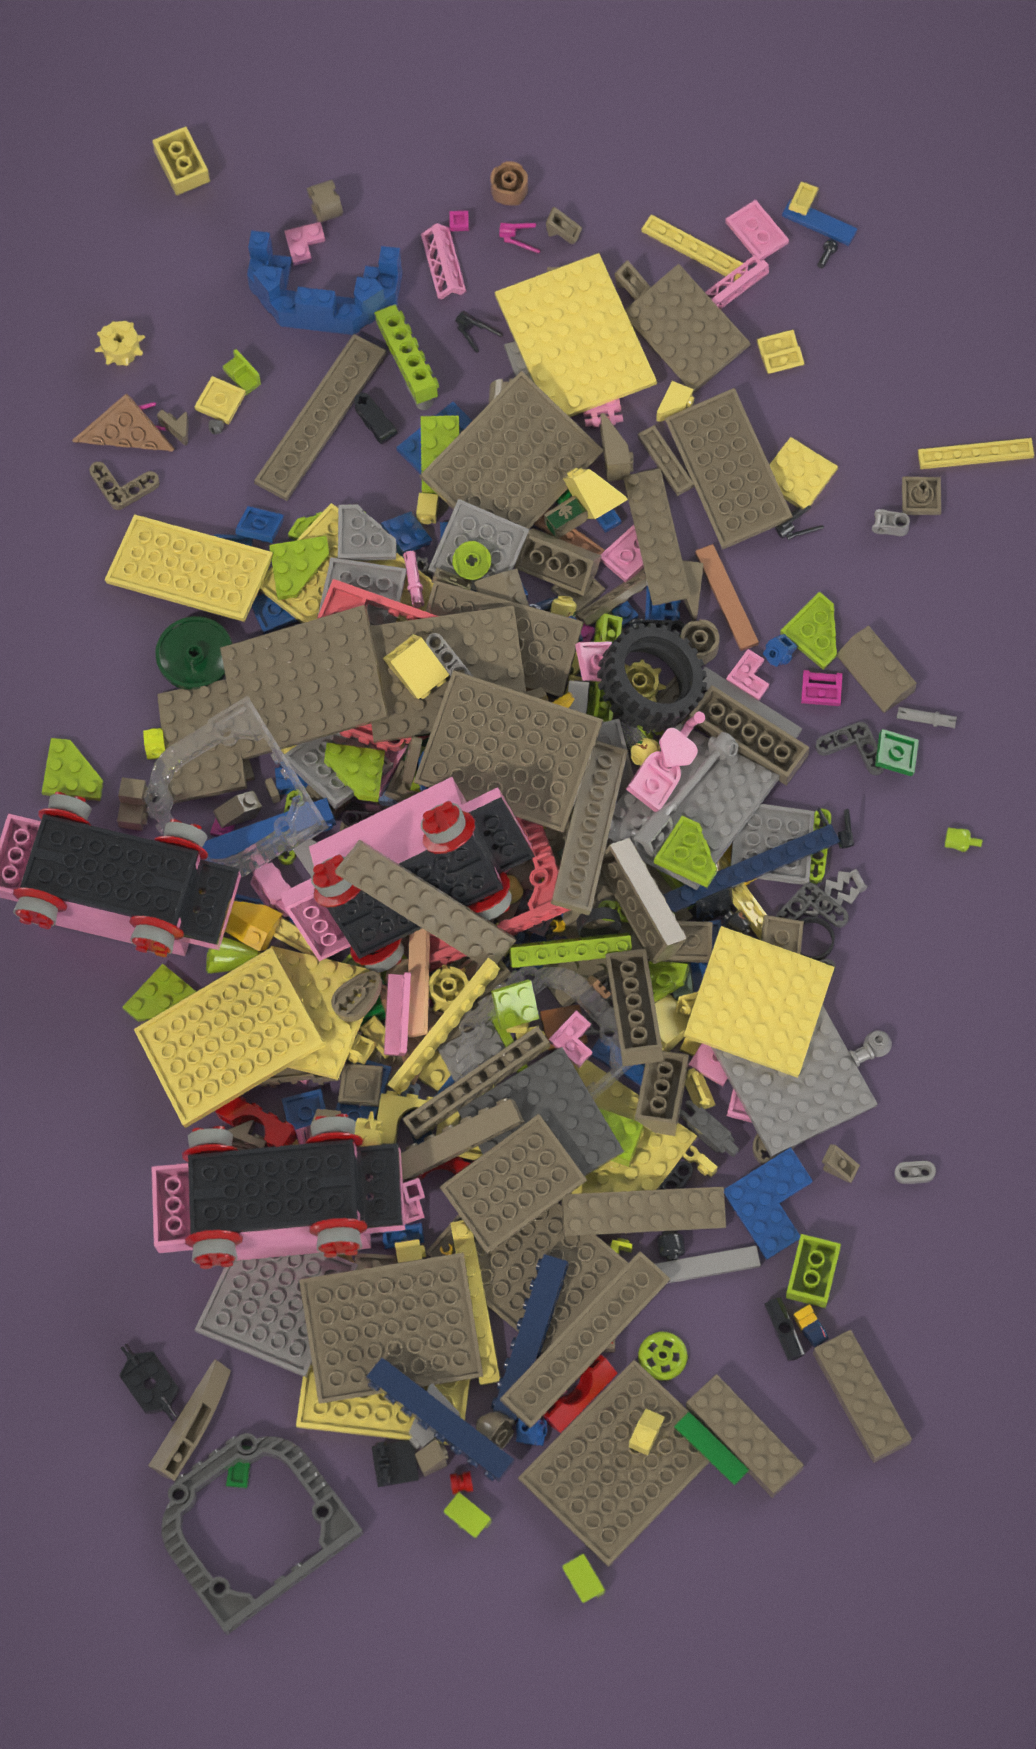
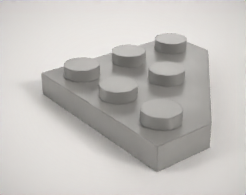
[338,505,396,561]

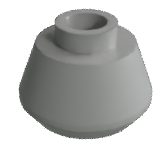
[864,1030,892,1057]

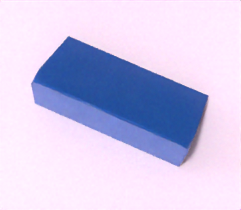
[382,1219,425,1249]

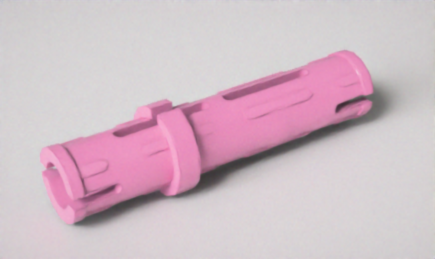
[403,551,424,608]

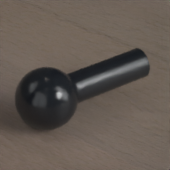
[817,239,838,269]

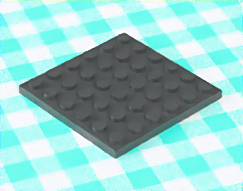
[458,1047,624,1176]

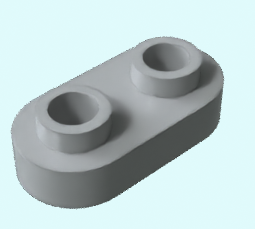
[894,1161,936,1184]

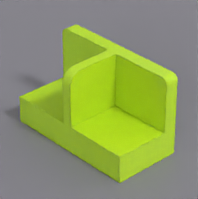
[222,349,261,395]
[444,1492,492,1538]
[562,1554,605,1603]

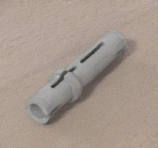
[897,707,957,729]

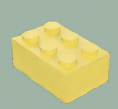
[152,127,210,196]

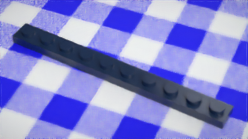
[663,824,840,913]

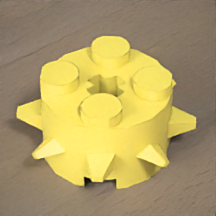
[95,321,145,366]
[625,659,666,702]
[428,965,469,1012]
[355,1112,383,1147]

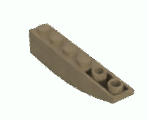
[148,1359,231,1481]

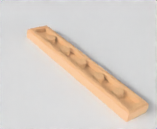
[408,928,430,1038]

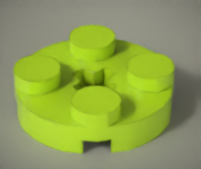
[452,541,491,580]

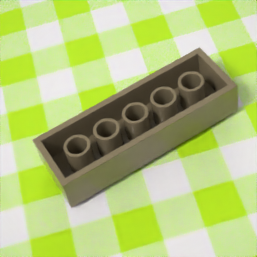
[689,685,809,786]
[600,838,687,964]
[606,948,663,1067]
[813,1330,912,1463]
[686,1374,804,1498]

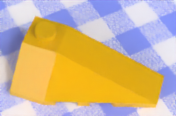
[225,901,283,951]

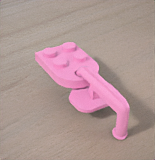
[626,712,705,812]

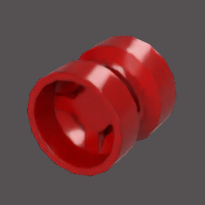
[450,1471,473,1495]

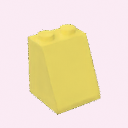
[563,468,627,519]
[383,634,449,699]
[655,994,690,1052]

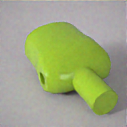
[945,827,982,852]

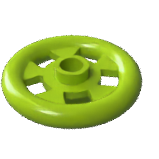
[638,1332,688,1381]

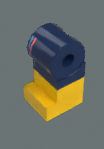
[793,1304,829,1348]

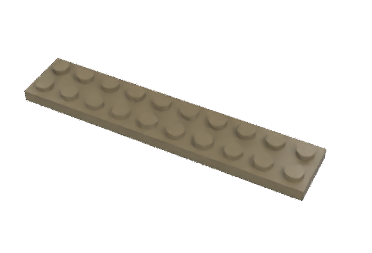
[254,334,386,501]
[551,741,628,916]
[335,840,516,965]
[500,1251,670,1429]

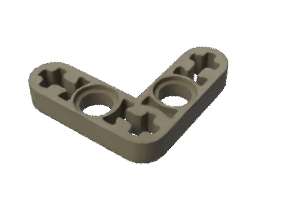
[89,462,159,510]

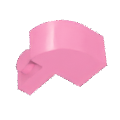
[403,1178,425,1224]

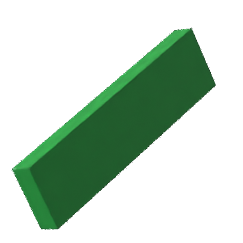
[674,1412,749,1486]

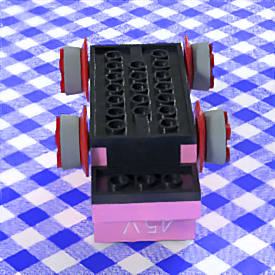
[281,777,535,973]
[0,792,241,957]
[152,1114,405,1269]

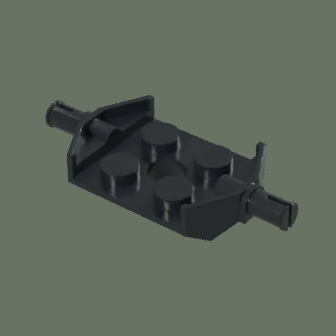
[119,1343,180,1422]

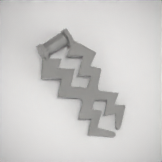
[799,869,867,917]

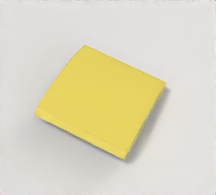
[756,330,804,374]

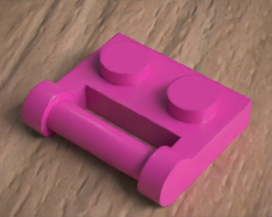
[801,670,843,706]

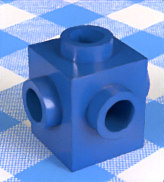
[763,634,798,667]
[516,1418,548,1446]

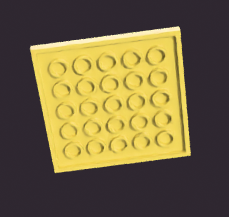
[683,926,834,1078]
[270,946,381,1080]

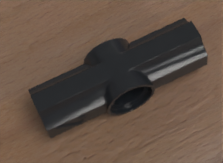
[764,1297,805,1362]

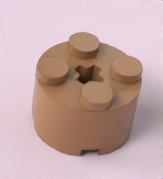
[491,161,528,205]

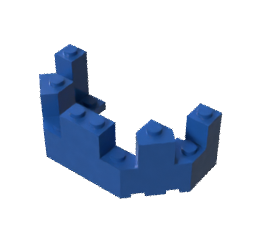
[247,230,402,335]

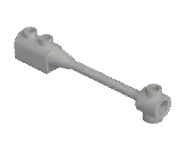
[630,732,738,857]

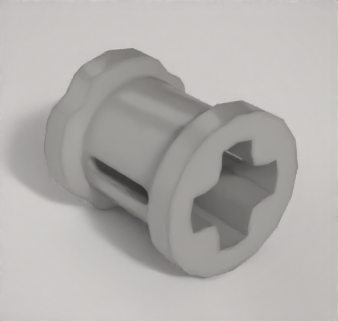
[849,1043,875,1067]

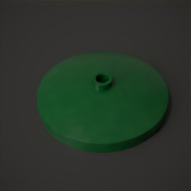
[155,616,232,690]

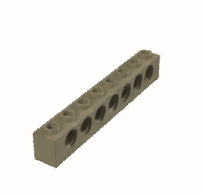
[403,1026,550,1140]

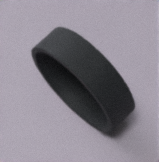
[576,907,622,937]
[800,917,835,961]

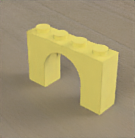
[377,1091,461,1144]

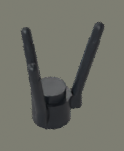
[455,311,502,353]
[775,505,824,540]
[817,808,855,849]

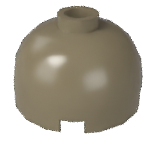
[476,1412,516,1449]

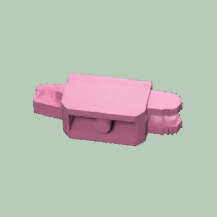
[249,854,291,917]

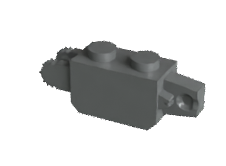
[679,1100,739,1157]

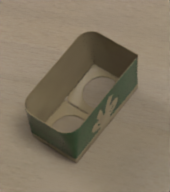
[544,496,588,538]

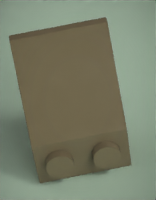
[600,413,634,482]

